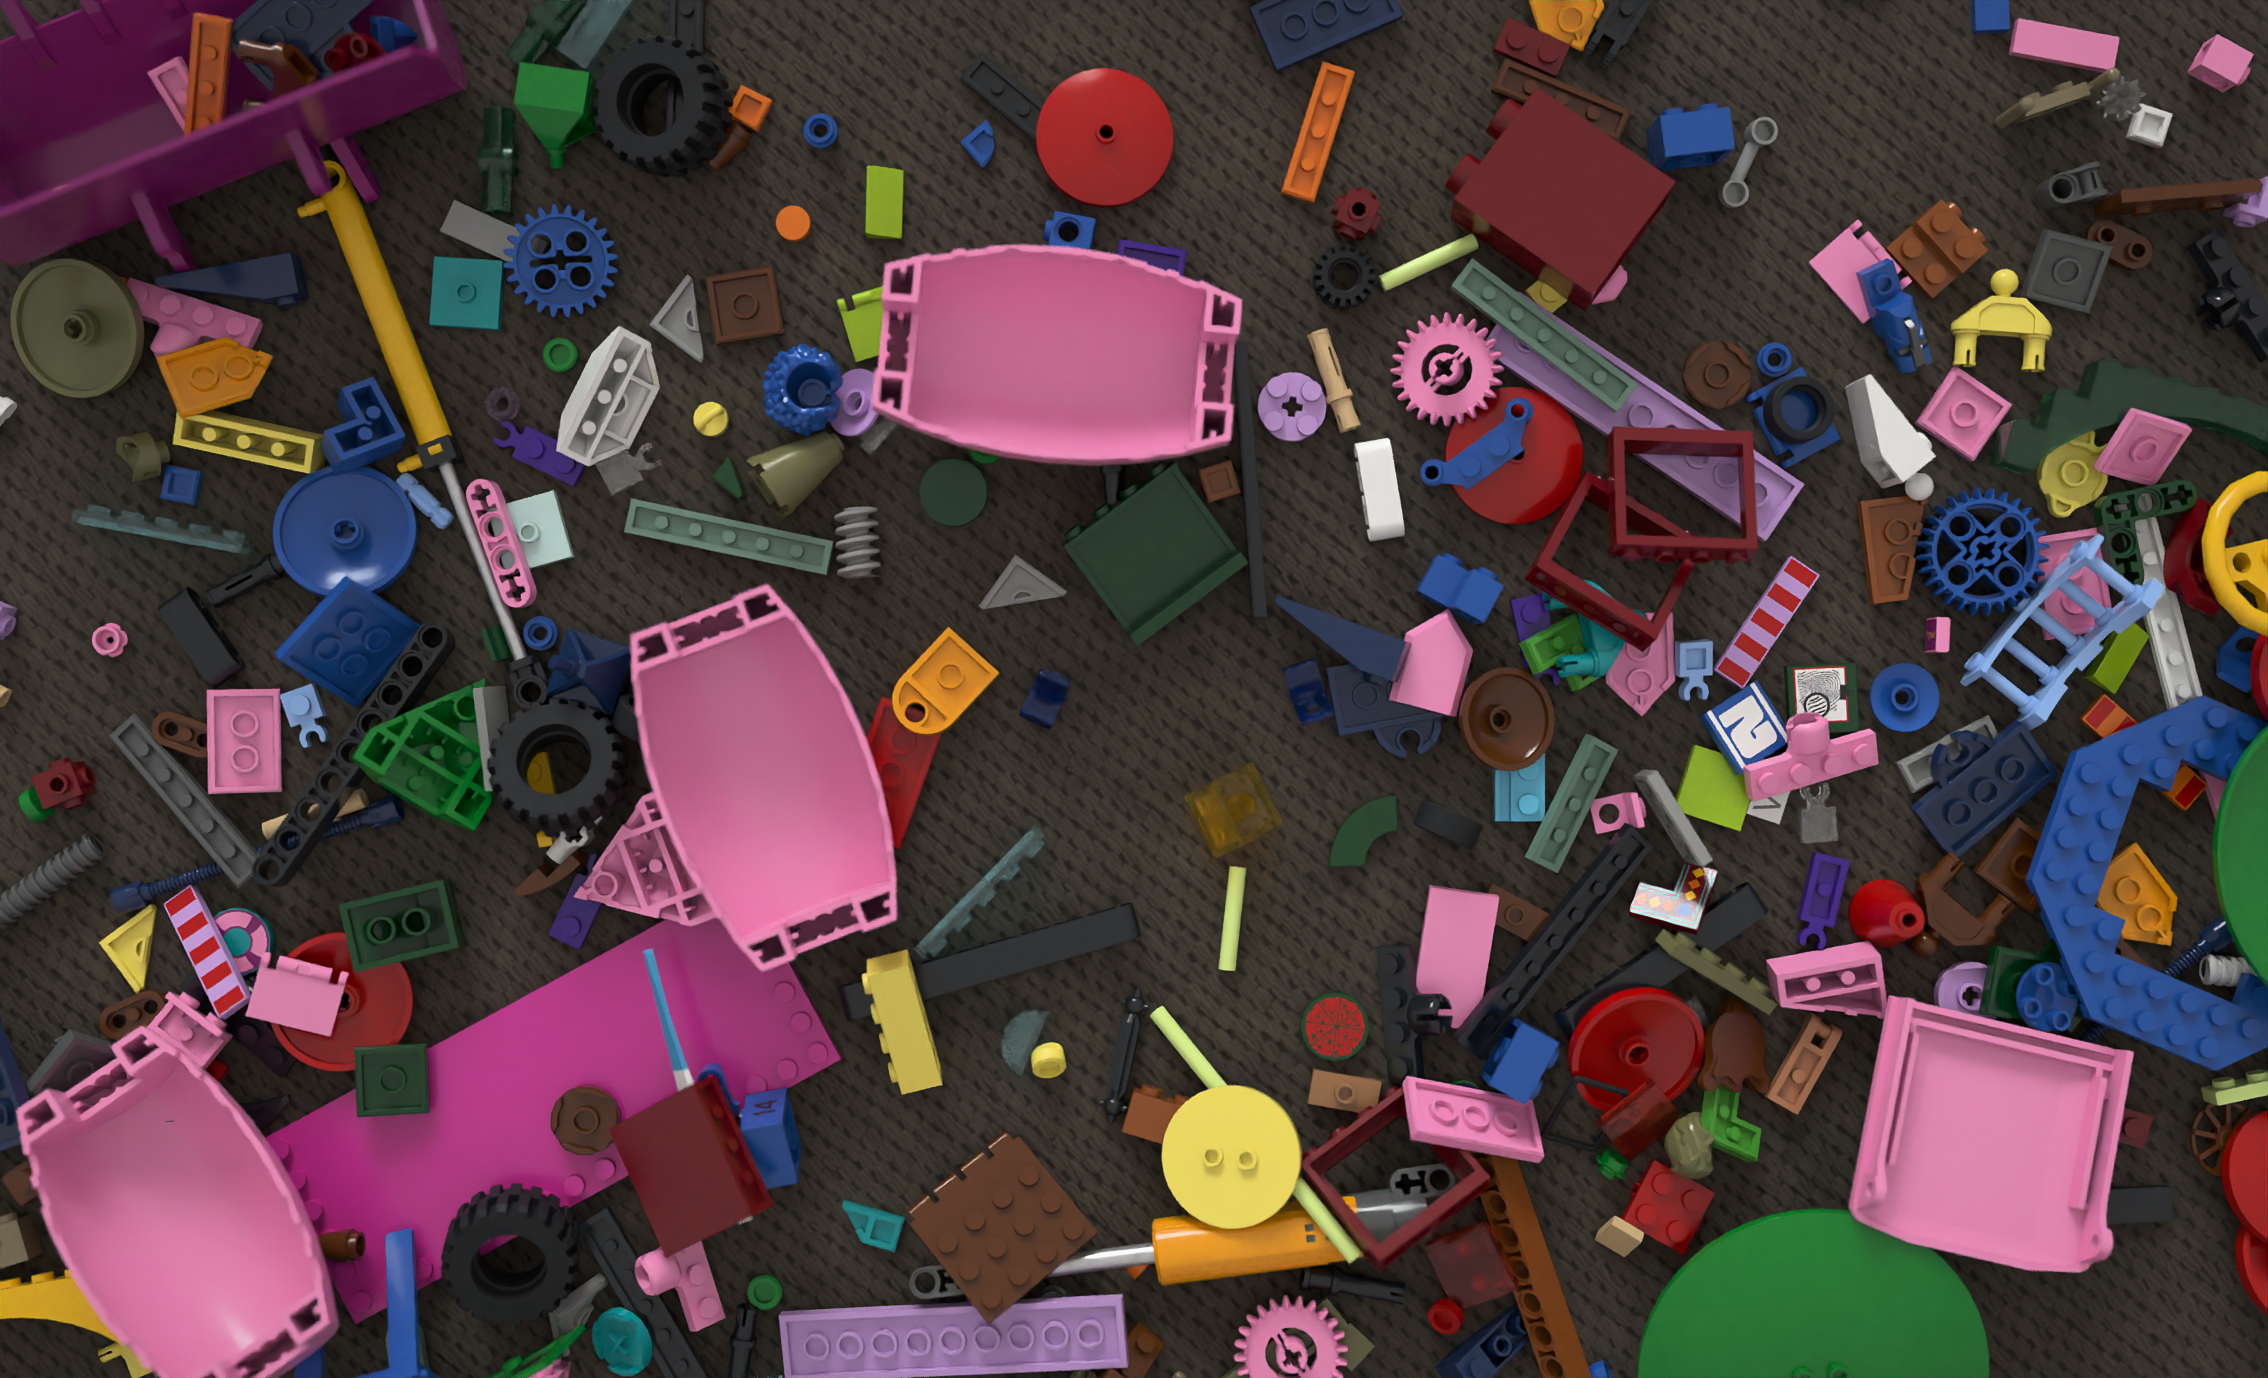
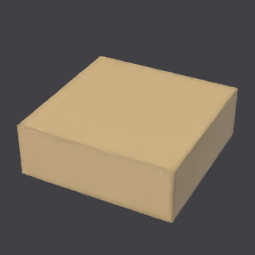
[1595,1215,1644,1257]

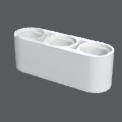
[1354,438,1405,542]

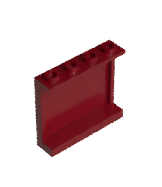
[609,1075,774,1258]

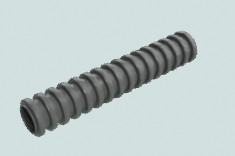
[0,833,106,932]

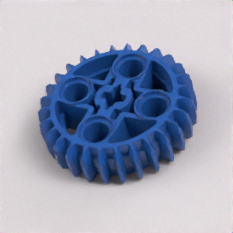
[1915,488,2049,616]

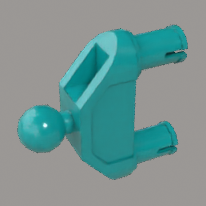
[1543,580,1648,678]

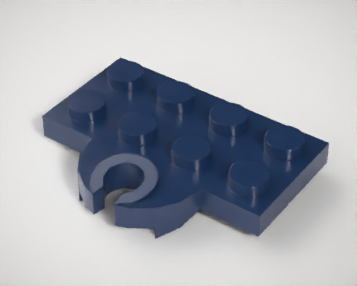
[231,0,374,91]
[1249,0,1403,73]
[1325,663,1470,758]
[1910,720,2059,857]

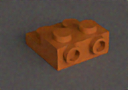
[1885,199,1988,300]

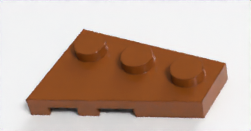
[1857,496,1928,604]

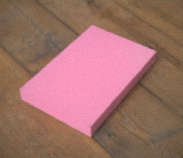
[2034,528,2112,640]
[207,689,282,794]

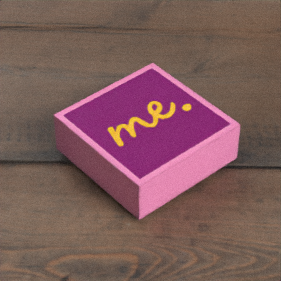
[1925,617,1950,653]

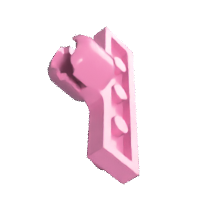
[126,278,263,357]
[1743,712,1879,802]
[634,1241,726,1332]

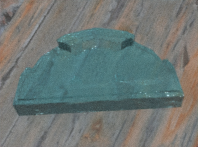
[1001,1009,1049,1076]

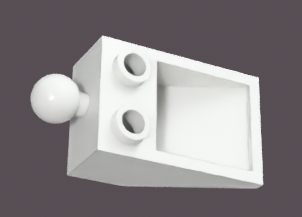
[1845,374,1936,500]

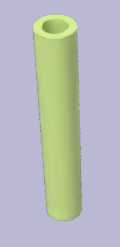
[1378,233,1479,292]
[1218,866,1246,971]

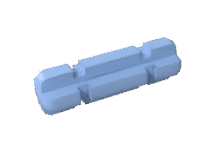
[395,472,454,529]

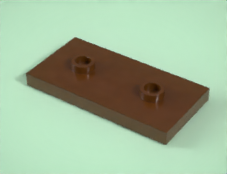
[2094,178,2261,217]

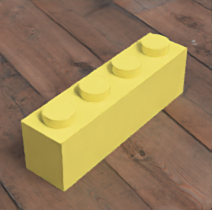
[173,410,326,474]
[862,949,942,1095]

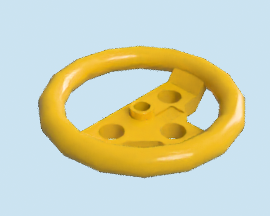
[2201,471,2268,637]

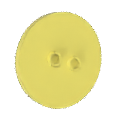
[1162,1085,1302,1229]

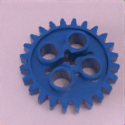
[503,204,618,318]

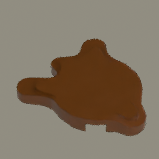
[1697,996,1771,1093]

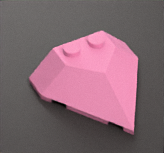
[573,792,716,927]

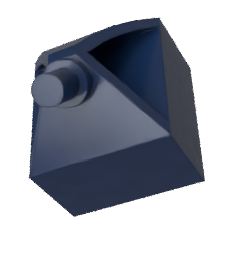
[546,628,632,716]

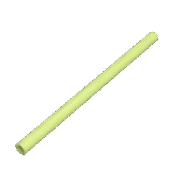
[1150,1006,1363,1264]

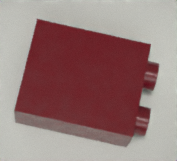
[1445,87,1676,312]

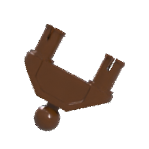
[238,38,319,113]
[1911,850,2018,957]

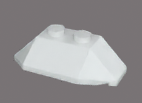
[556,326,660,467]

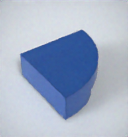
[960,120,995,170]

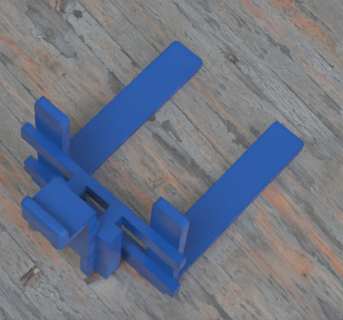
[294,1228,441,1378]

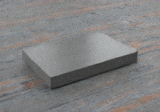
[1633,769,1713,867]

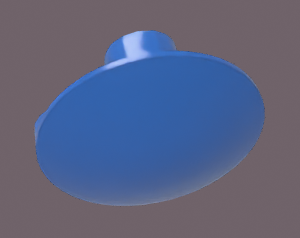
[2016,962,2079,1032]

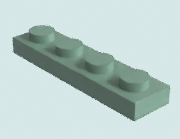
[1525,734,1618,873]

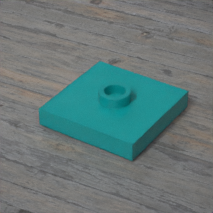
[429,256,505,331]

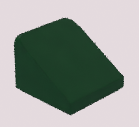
[712,457,747,501]
[480,625,513,663]

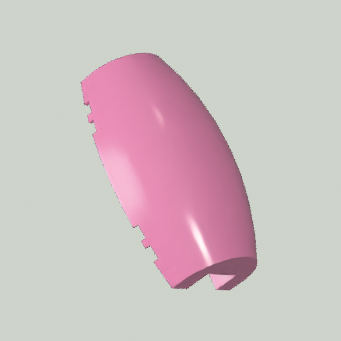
[872,245,1242,466]
[631,584,897,972]
[16,1026,339,1378]

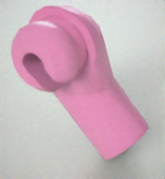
[1591,265,1628,305]

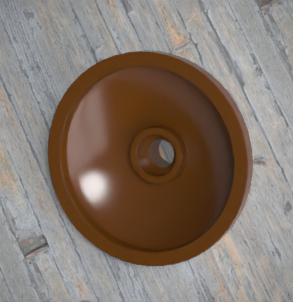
[1459,667,1555,771]

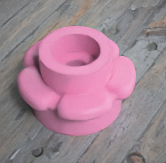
[92,623,128,657]

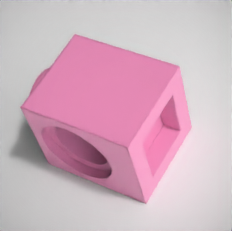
[2187,34,2254,92]

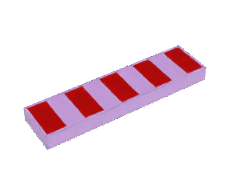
[1713,556,1820,689]
[163,885,251,1019]

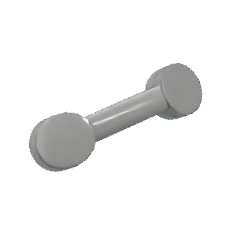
[1717,117,1778,208]

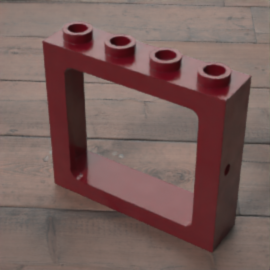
[1300,1086,1490,1272]

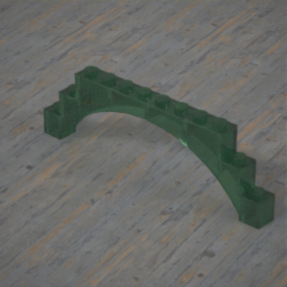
[1989,358,2268,475]

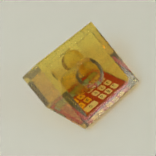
[1184,761,1283,858]

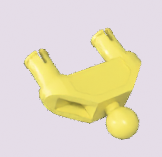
[1950,269,2052,372]

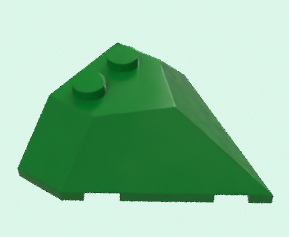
[351,678,492,832]

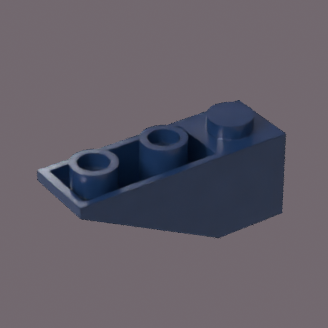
[1435,1302,1530,1378]

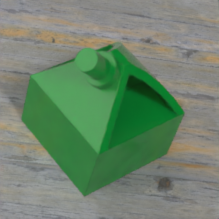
[514,62,598,169]

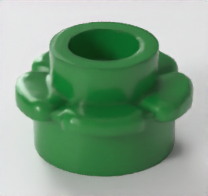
[1596,1148,1629,1180]

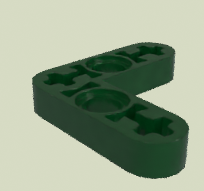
[2094,480,2198,592]

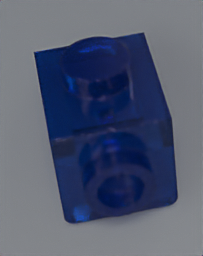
[1019,669,1071,730]

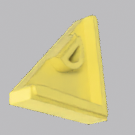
[99,904,157,994]

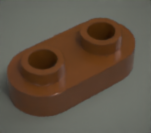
[2083,219,2153,271]
[151,712,208,758]
[99,989,169,1039]

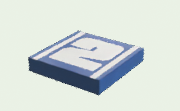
[1699,680,1787,775]

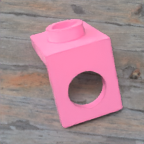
[1590,792,1646,834]

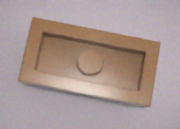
[1307,1068,1382,1113]

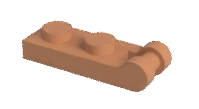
[1764,1012,1842,1115]

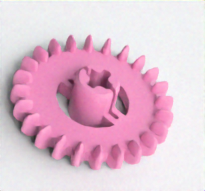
[1390,312,1504,427]
[1234,1295,1348,1378]

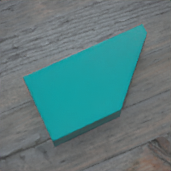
[842,1200,905,1252]

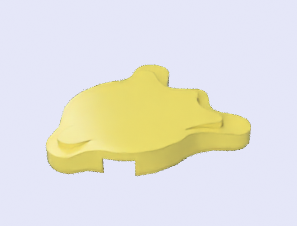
[2037,417,2108,518]

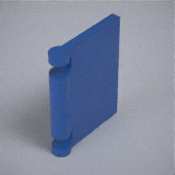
[1744,367,1841,470]

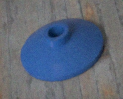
[1869,663,1940,732]

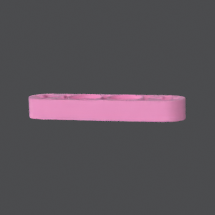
[466,479,537,608]

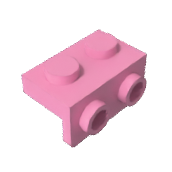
[148,992,233,1070]

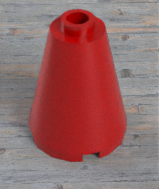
[1848,879,1925,948]

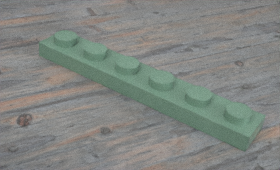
[1450,258,1638,413]
[624,498,835,576]

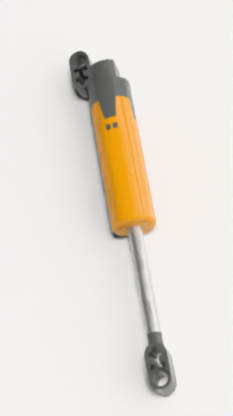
[909,1164,1456,1299]

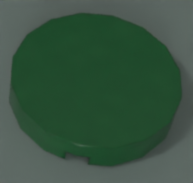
[919,458,988,527]

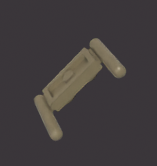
[1995,68,2120,128]

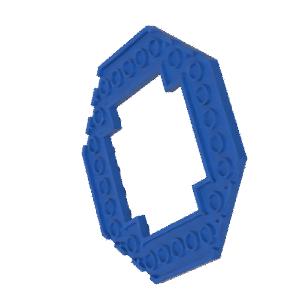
[2025,695,2268,1071]

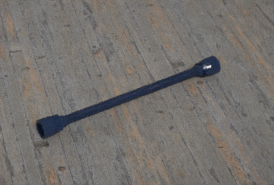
[111,794,405,915]
[2076,917,2234,1044]

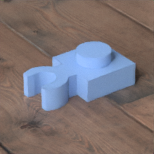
[1675,639,1713,701]
[280,683,329,748]

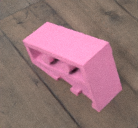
[1766,941,1887,1019]

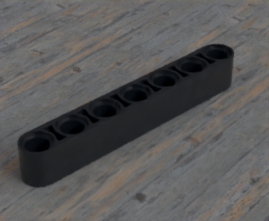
[1553,882,1769,1040]

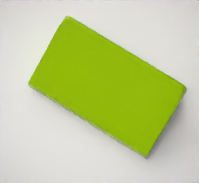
[865,166,904,239]
[2084,623,2149,695]

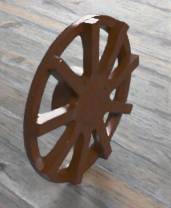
[2190,1102,2252,1178]

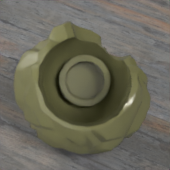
[1664,1112,1714,1180]

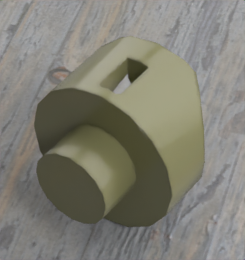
[116,432,170,482]

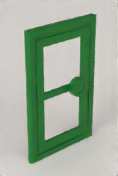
[485,1323,586,1378]

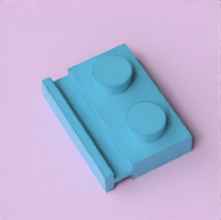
[1493,753,1545,821]

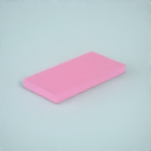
[1415,885,1499,1028]
[1402,1076,1544,1163]

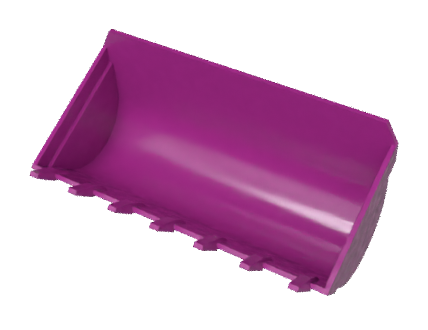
[0,0,468,273]

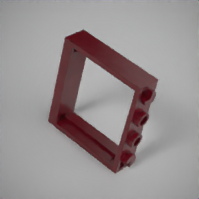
[1606,426,1758,565]
[1524,471,1695,652]

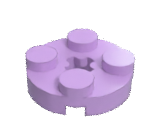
[1257,372,1326,442]
[1934,961,1997,1020]

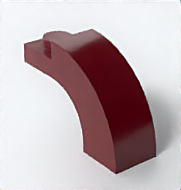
[2163,497,2234,616]

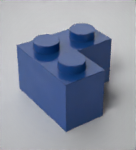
[320,377,406,476]
[1414,553,1504,625]

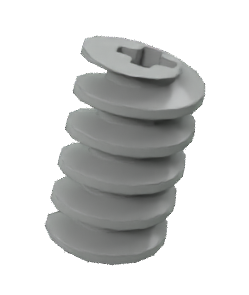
[834,507,881,579]

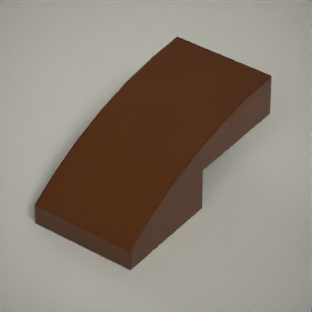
[513,849,589,897]

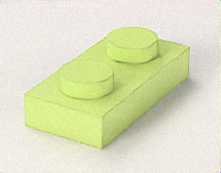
[2201,1069,2268,1106]

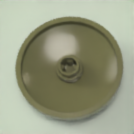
[10,258,144,398]

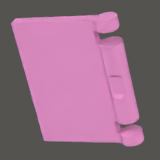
[1808,219,1912,324]
[246,952,349,1037]

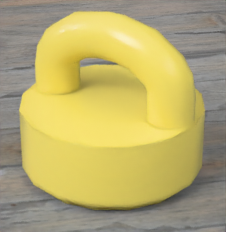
[693,402,729,437]
[1031,1042,1066,1078]

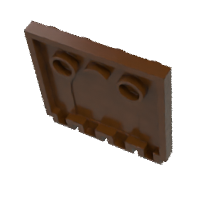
[907,1131,1098,1325]

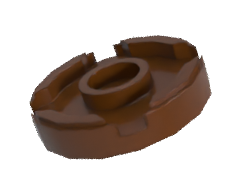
[1682,341,1752,410]
[551,1085,621,1155]

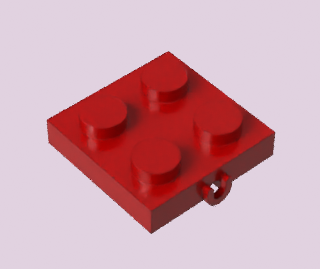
[1620,1159,1715,1255]

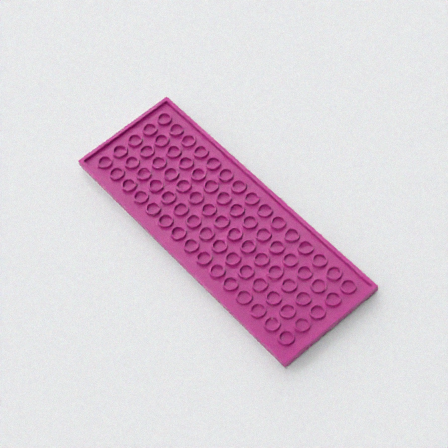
[266,917,842,1324]

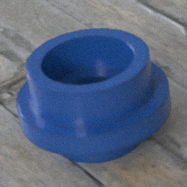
[803,113,838,149]
[1756,342,1792,377]
[523,616,559,651]

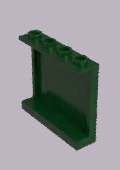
[1061,460,1248,646]

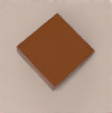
[1198,460,1241,503]

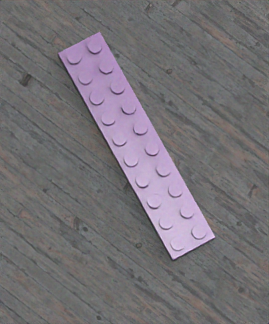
[1485,292,1804,542]
[779,1294,1129,1378]

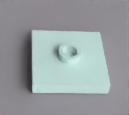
[488,490,574,576]

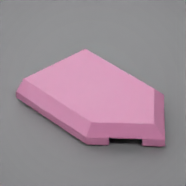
[1388,608,1473,717]
[1605,612,1675,716]

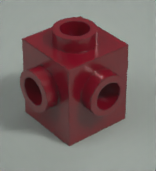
[1331,188,1383,241]
[31,758,97,810]

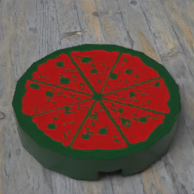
[1300,991,1369,1061]

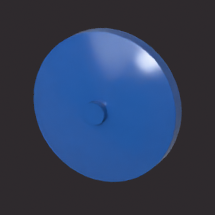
[273,466,418,598]

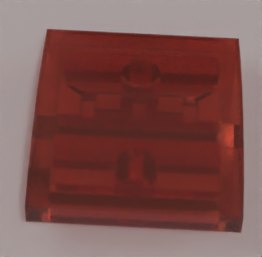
[1596,1078,1682,1162]
[1425,1220,1519,1310]

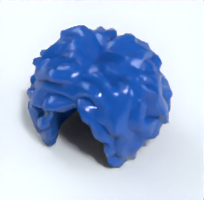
[762,344,843,436]

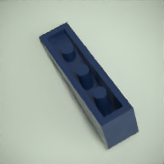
[155,252,309,308]
[1275,596,1412,686]

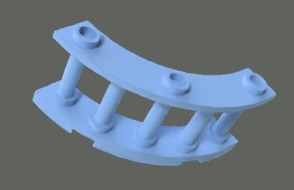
[1960,534,2165,731]

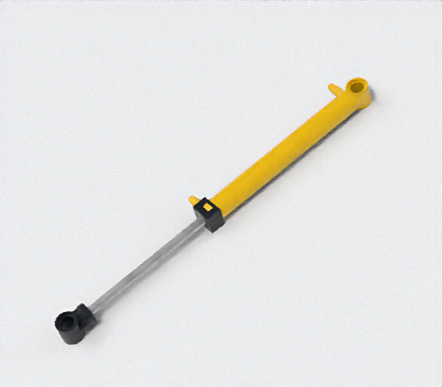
[297,160,554,709]

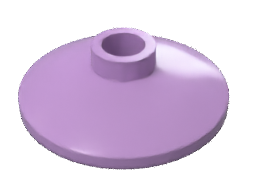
[830,369,879,437]

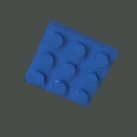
[275,575,421,708]

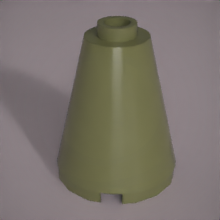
[745,431,845,519]

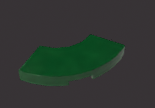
[1329,795,1397,867]

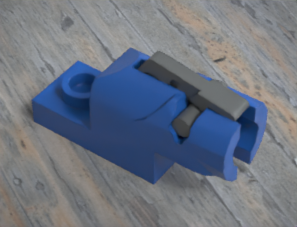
[1856,258,1932,373]

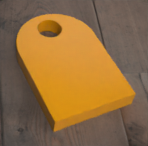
[892,627,999,736]

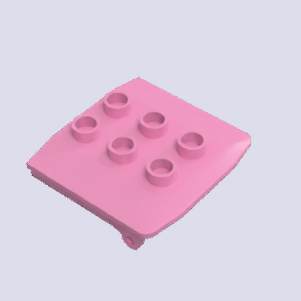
[1849,996,2134,1272]

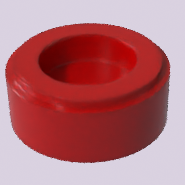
[1428,1298,1464,1335]

